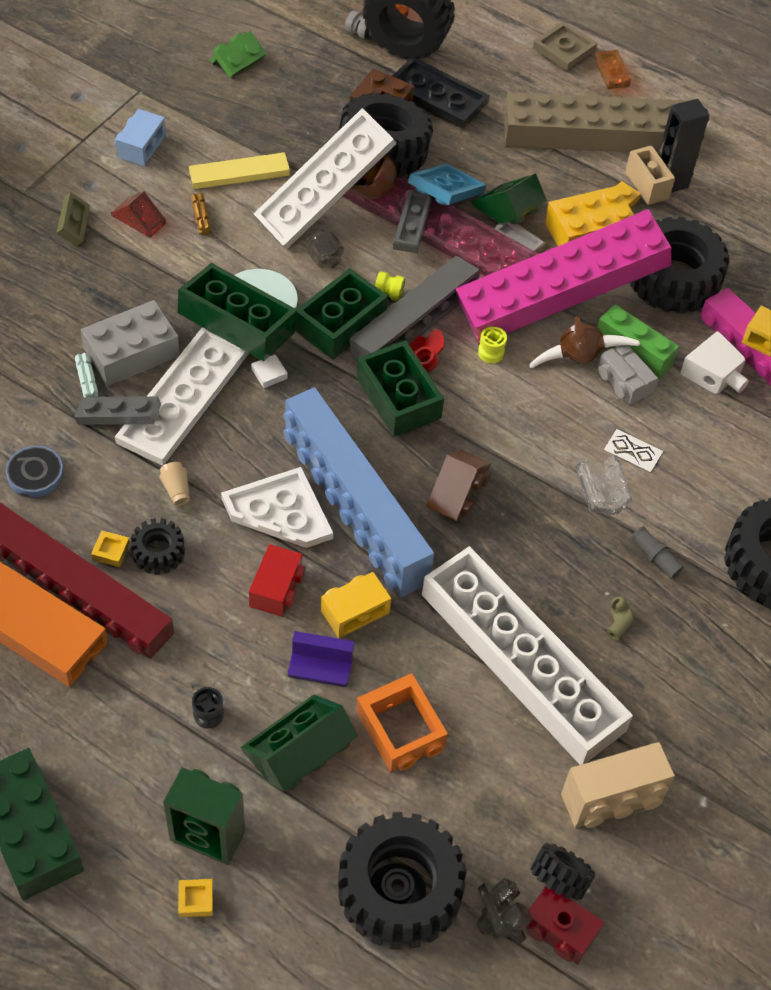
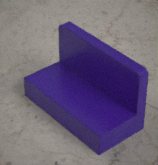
[288,631,354,687]

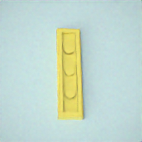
[189,153,290,189]

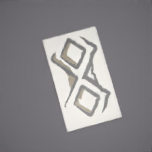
[604,429,663,472]

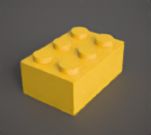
[545,186,634,246]

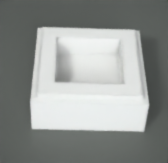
[251,355,288,388]

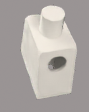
[680,331,749,394]

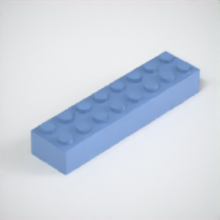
[283,387,434,598]

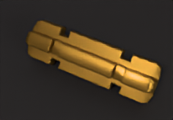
[191,193,212,235]

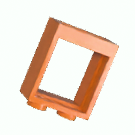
[356,673,448,773]

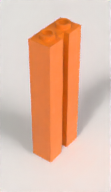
[0,562,108,688]

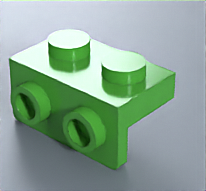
[210,30,267,78]

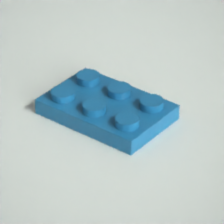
[408,164,487,205]

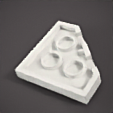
[221,467,333,548]

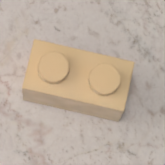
[625,145,675,205]

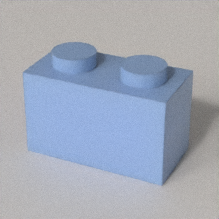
[115,109,166,166]

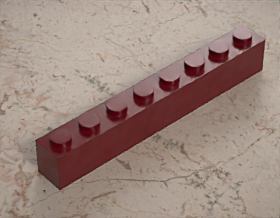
[0,503,174,659]

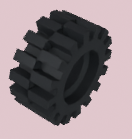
[130,518,185,575]
[530,843,595,901]

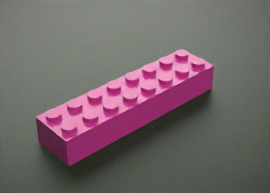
[456,209,671,345]

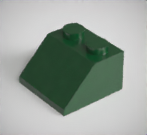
[472,173,547,225]

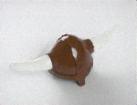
[529,316,640,368]

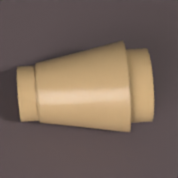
[159,462,190,506]

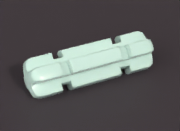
[75,353,99,397]

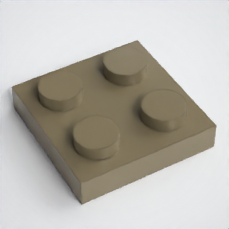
[533,21,598,71]

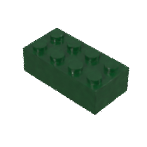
[177,263,297,362]
[0,747,84,901]

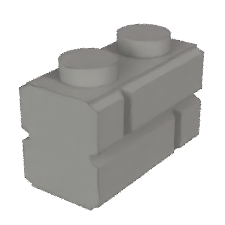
[598,345,659,406]

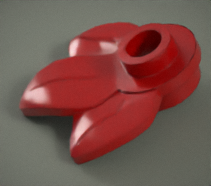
[409,329,445,372]

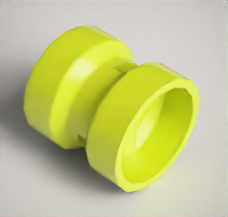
[375,271,406,302]
[478,326,507,364]

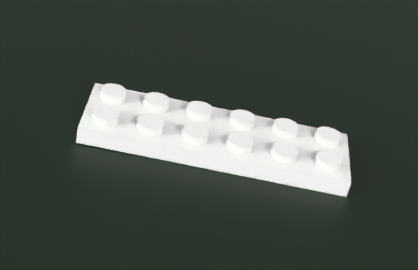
[254,108,396,249]
[115,327,249,466]

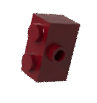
[522,887,604,965]

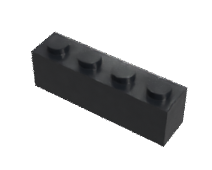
[658,99,710,192]

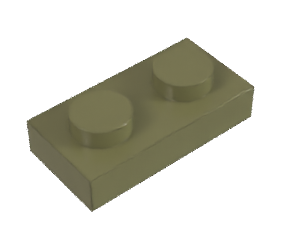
[57,191,90,246]

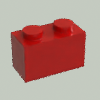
[249,544,306,617]

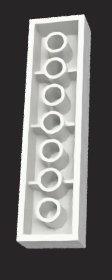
[422,546,633,765]

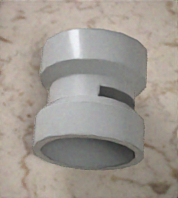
[345,10,371,40]

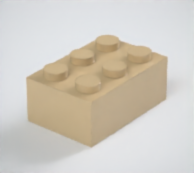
[561,742,675,828]

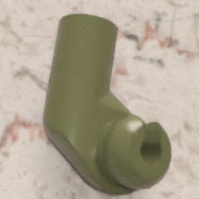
[606,597,633,641]

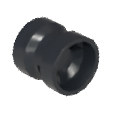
[192,687,224,729]

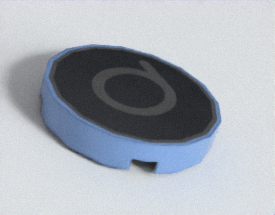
[5,446,64,497]

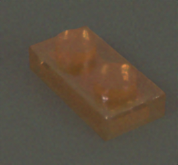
[595,50,631,90]

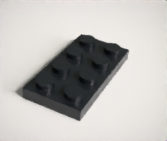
[392,56,490,128]

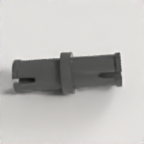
[631,526,684,579]

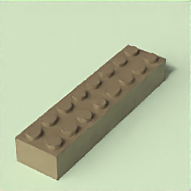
[504,92,687,154]

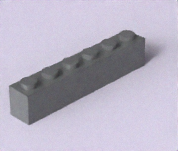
[350,256,480,361]

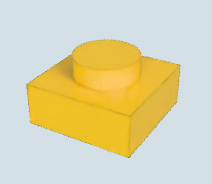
[616,181,641,208]
[91,531,130,567]
[178,879,213,917]

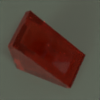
[111,191,166,238]

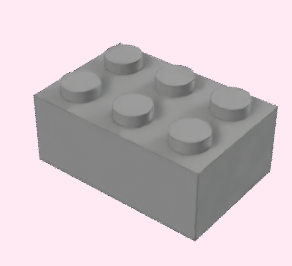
[81,300,180,386]

